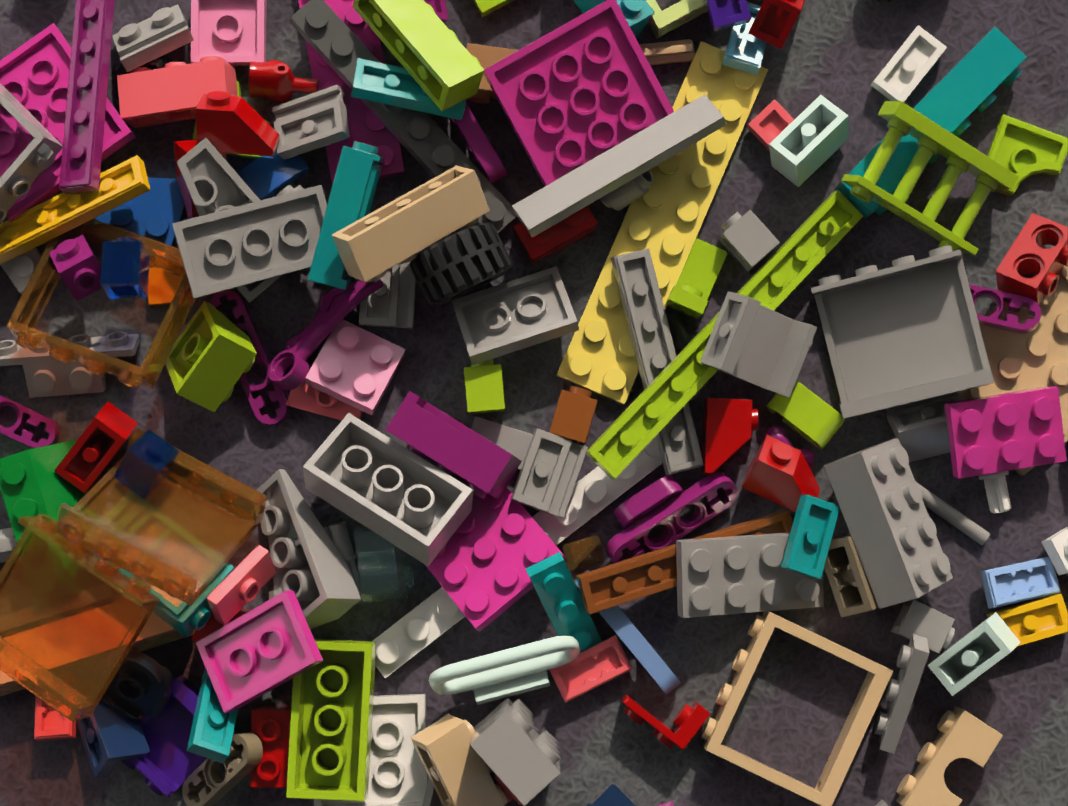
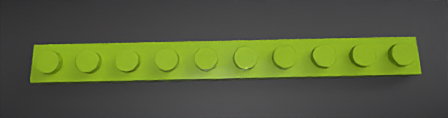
[585,190,863,479]

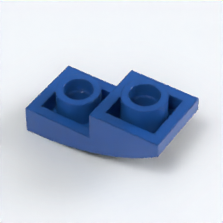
[238,150,308,200]

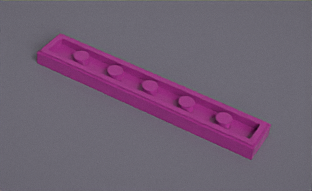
[59,0,115,194]

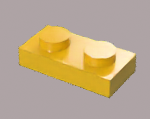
[986,593,1068,646]

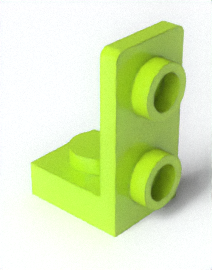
[665,238,727,319]

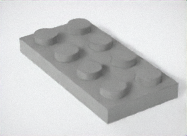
[172,185,327,299]
[676,533,824,618]

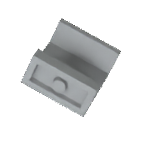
[700,291,817,397]

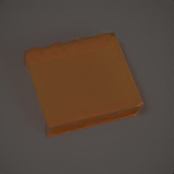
[56,428,268,605]
[0,514,160,722]

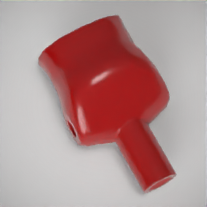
[249,59,318,103]

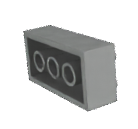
[303,413,473,567]
[824,437,953,609]
[470,697,561,806]

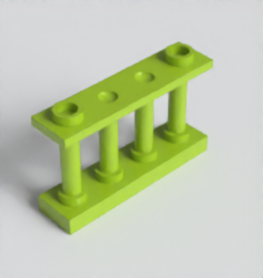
[841,101,1019,255]

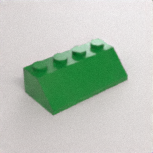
[0,440,114,606]

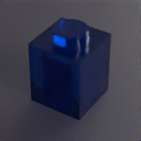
[100,237,150,299]
[114,429,180,499]

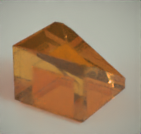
[562,535,604,573]

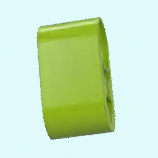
[766,381,845,450]

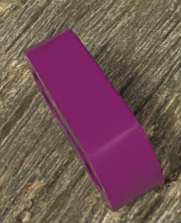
[614,475,683,529]

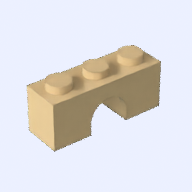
[896,707,1003,806]

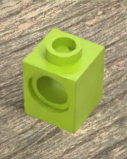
[464,359,505,415]

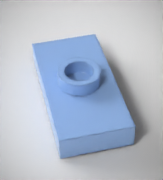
[980,557,1061,608]

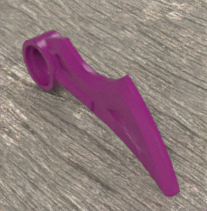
[268,279,384,391]

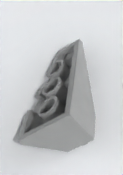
[177,138,282,303]
[257,469,361,629]

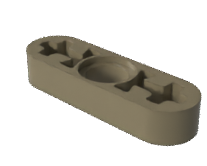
[183,732,263,806]

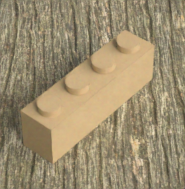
[331,165,490,282]
[411,714,507,806]

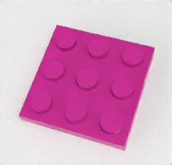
[425,486,567,632]

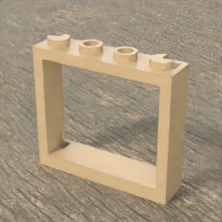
[700,611,893,806]

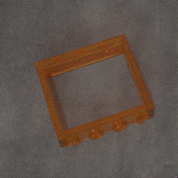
[6,219,196,389]

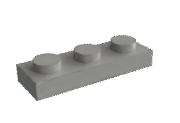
[874,634,929,754]

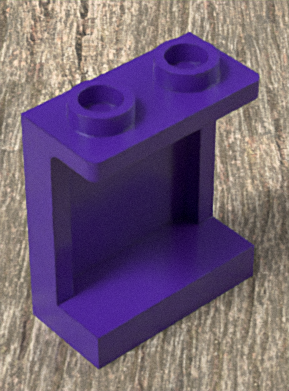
[121,675,237,797]

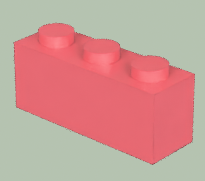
[117,56,238,128]

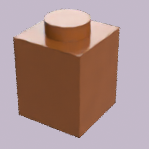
[549,386,598,445]

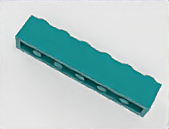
[835,27,1027,218]

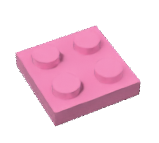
[190,0,267,66]
[305,319,406,415]

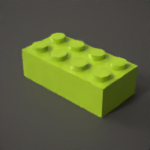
[286,639,376,801]

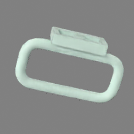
[429,636,580,705]

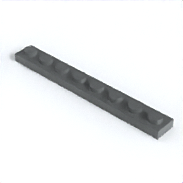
[289,0,517,233]

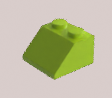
[164,301,257,412]

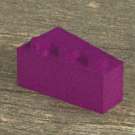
[385,391,522,499]

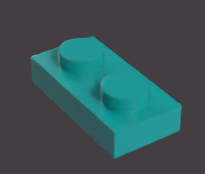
[781,495,840,579]

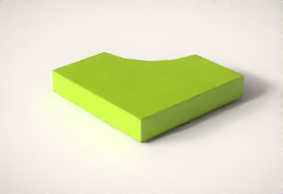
[986,114,1068,196]

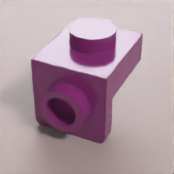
[49,235,109,301]

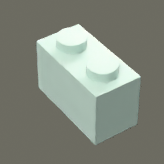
[769,95,849,187]
[928,612,1020,696]

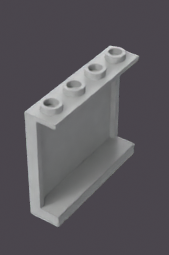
[811,245,994,419]

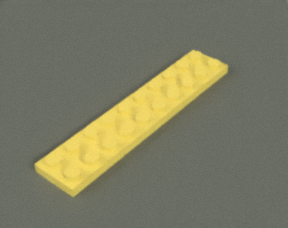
[556,41,768,405]

